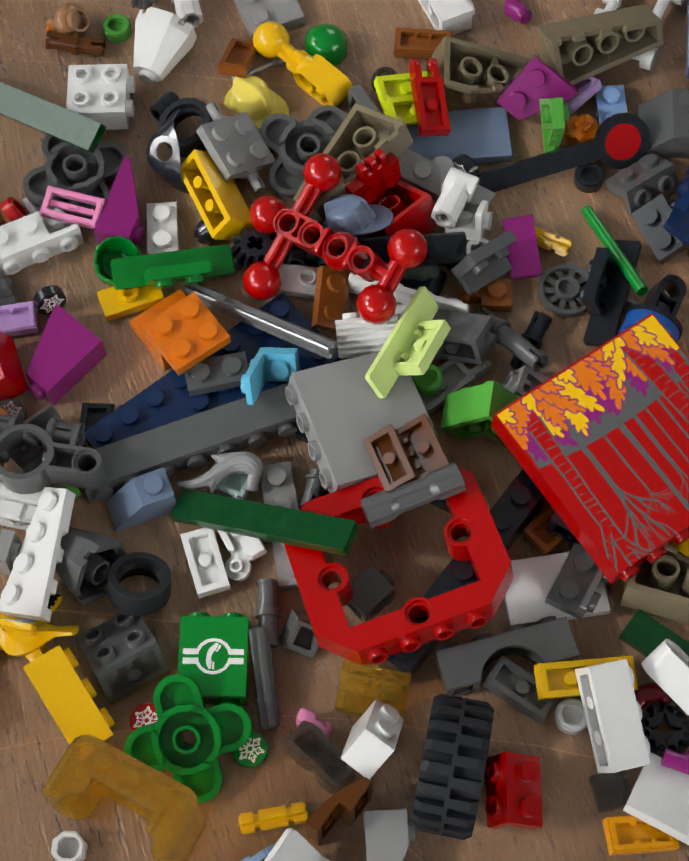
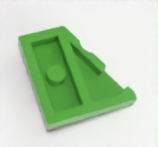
[539,97,569,153]

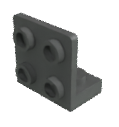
[76,612,171,704]

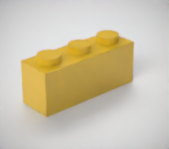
[180,149,253,242]
[23,645,115,757]

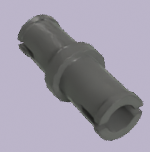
[255,579,281,649]

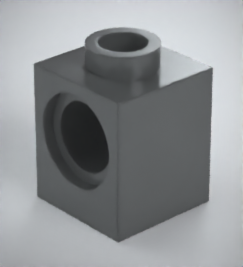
[346,565,395,623]

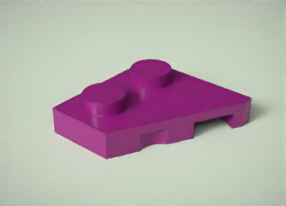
[497,54,579,120]

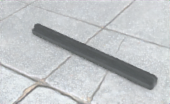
[182,283,338,359]

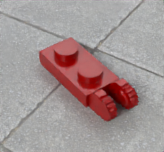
[409,58,451,137]

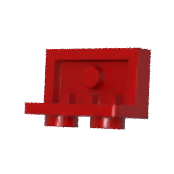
[484,751,543,830]

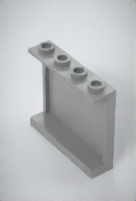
[285,351,439,493]

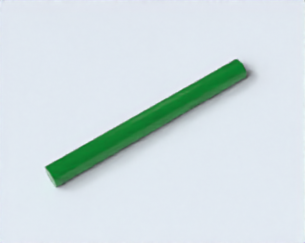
[581,205,648,296]

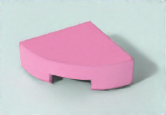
[296,708,333,740]

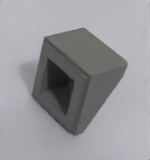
[279,609,319,659]

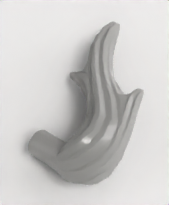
[176,452,264,493]

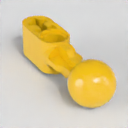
[253,21,353,107]

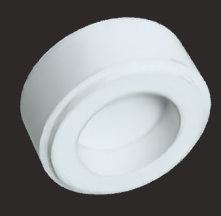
[554,698,587,735]

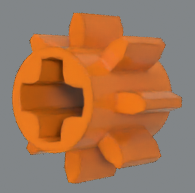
[564,114,599,146]

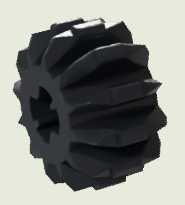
[231,227,277,272]

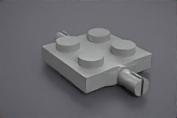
[196,101,276,193]

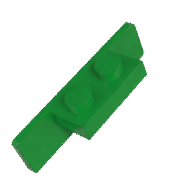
[110,244,235,290]

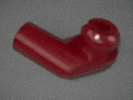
[634,681,673,711]

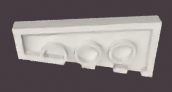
[0,487,76,622]

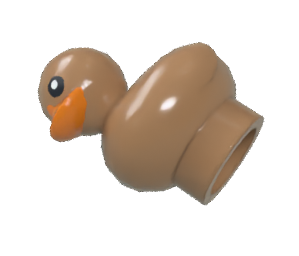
[45,2,90,34]

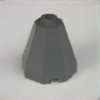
[55,527,126,605]

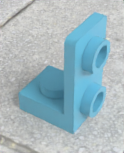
[241,347,300,405]

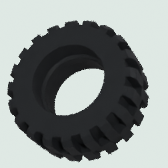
[411,693,494,840]

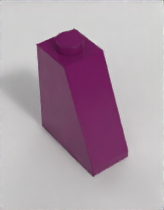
[26,305,106,405]

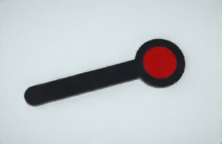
[478,113,650,192]

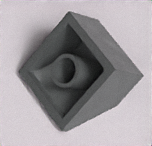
[637,88,689,159]

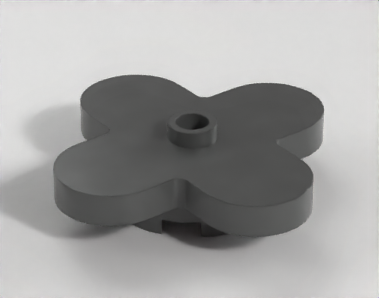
[260,105,346,199]
[23,134,128,220]

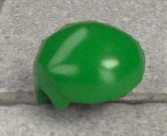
[304,23,347,66]
[94,236,140,286]

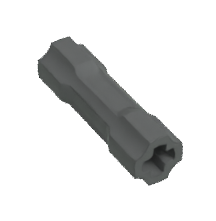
[360,462,466,529]

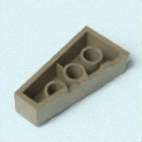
[536,4,664,85]
[292,103,414,221]
[620,545,689,625]

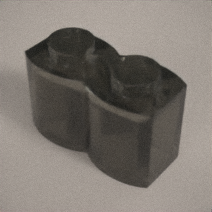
[286,720,355,795]

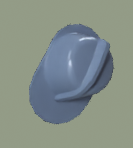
[322,194,393,236]

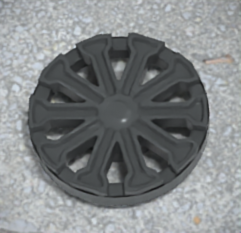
[538,264,589,318]

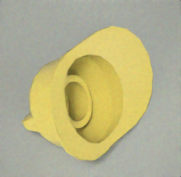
[224,76,289,129]

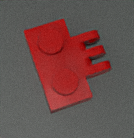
[345,148,401,205]

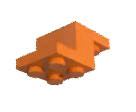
[129,289,231,376]

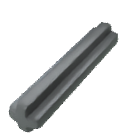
[249,627,279,730]

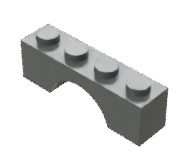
[434,616,580,696]

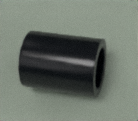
[150,91,180,121]

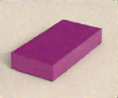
[502,215,542,281]

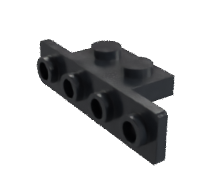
[342,232,467,281]
[581,240,642,347]

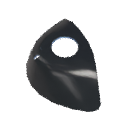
[146,109,190,194]

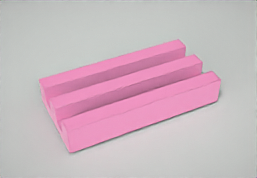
[39,186,106,229]

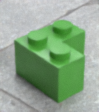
[441,381,521,448]

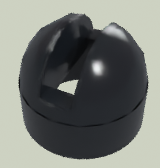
[194,219,216,245]

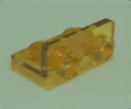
[334,659,412,718]

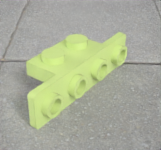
[365,286,451,398]

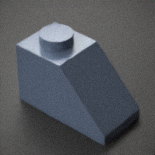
[106,467,176,532]

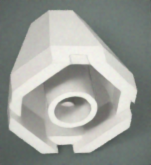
[133,7,197,84]

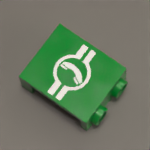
[177,612,251,706]

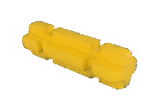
[534,226,572,257]
[238,802,308,835]

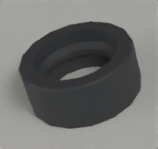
[158,98,213,157]
[108,552,171,616]

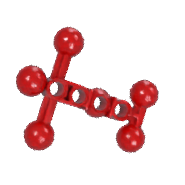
[242,153,428,325]

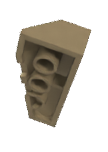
[432,35,531,94]

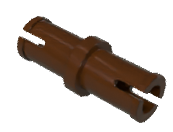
[45,30,106,57]

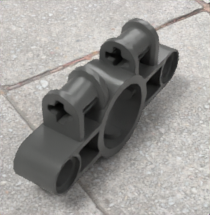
[0,413,106,494]

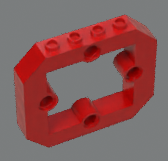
[284,467,514,666]

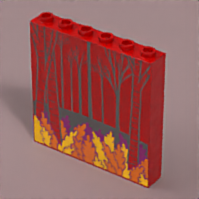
[491,313,689,584]

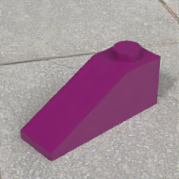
[94,157,144,246]

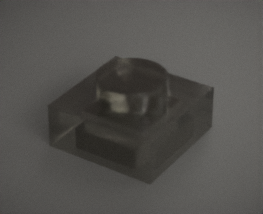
[589,770,631,813]

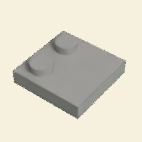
[233,0,305,41]

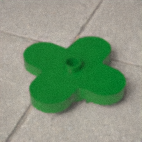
[124,674,252,803]

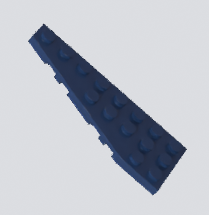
[85,292,341,449]

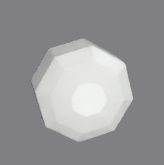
[51,830,88,861]

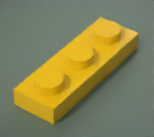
[533,655,638,700]

